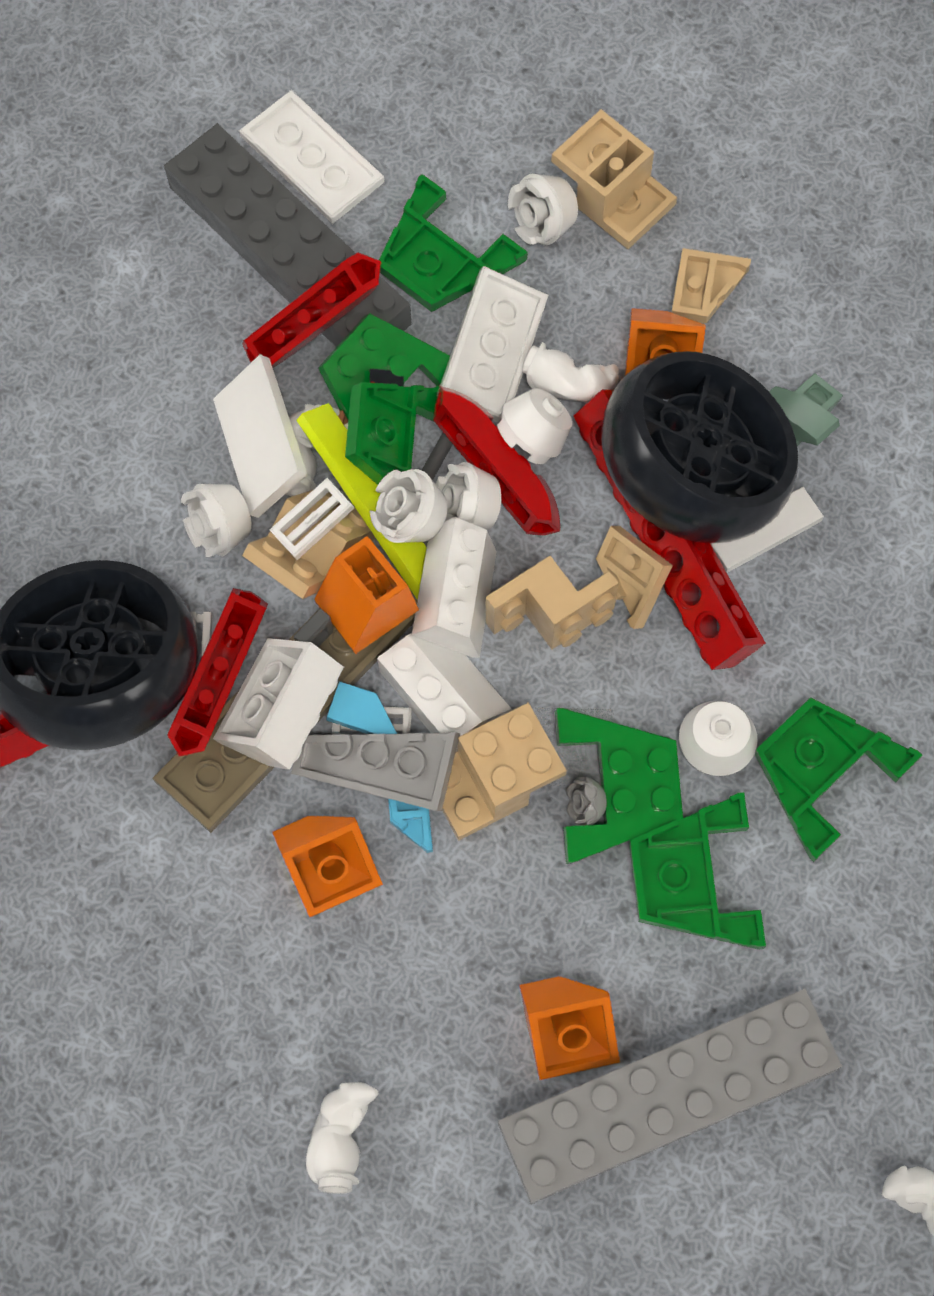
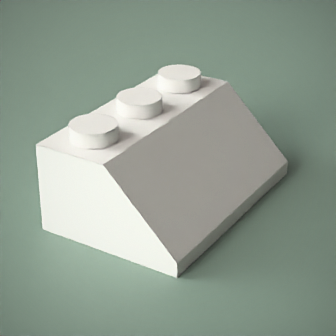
[412,517,497,658]
[377,633,512,752]
[213,638,344,770]

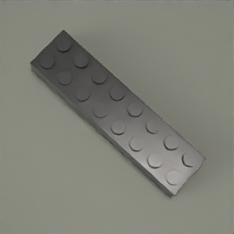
[163,123,412,347]

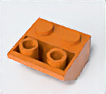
[314,536,419,654]

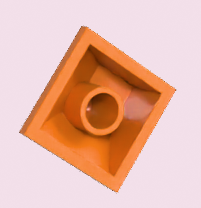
[625,308,706,376]
[272,816,383,918]
[520,976,620,1080]

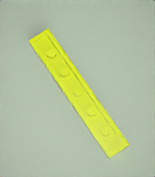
[296,403,427,600]

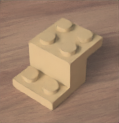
[551,109,677,249]
[242,489,375,599]
[486,556,619,650]
[442,703,567,841]

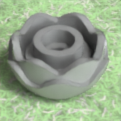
[566,777,607,825]

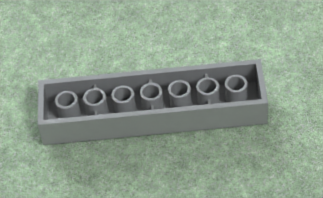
[498,989,842,1205]

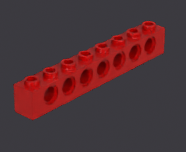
[573,389,766,670]

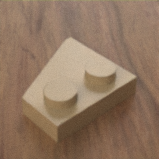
[672,248,751,324]
[596,526,673,629]

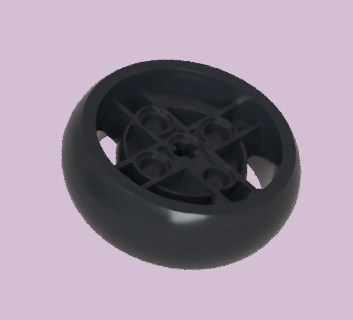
[601,351,798,543]
[0,560,198,750]

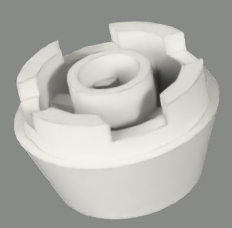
[508,174,578,245]
[497,388,572,464]
[436,462,501,530]
[370,469,447,543]
[181,484,251,557]
[679,701,757,776]

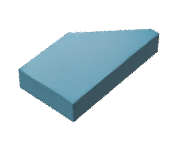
[326,681,397,734]
[388,799,433,853]

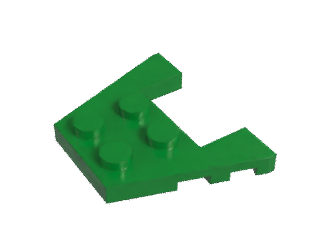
[379,174,528,312]
[318,313,450,420]
[345,382,440,485]
[755,698,923,862]
[554,708,683,864]
[629,792,766,950]

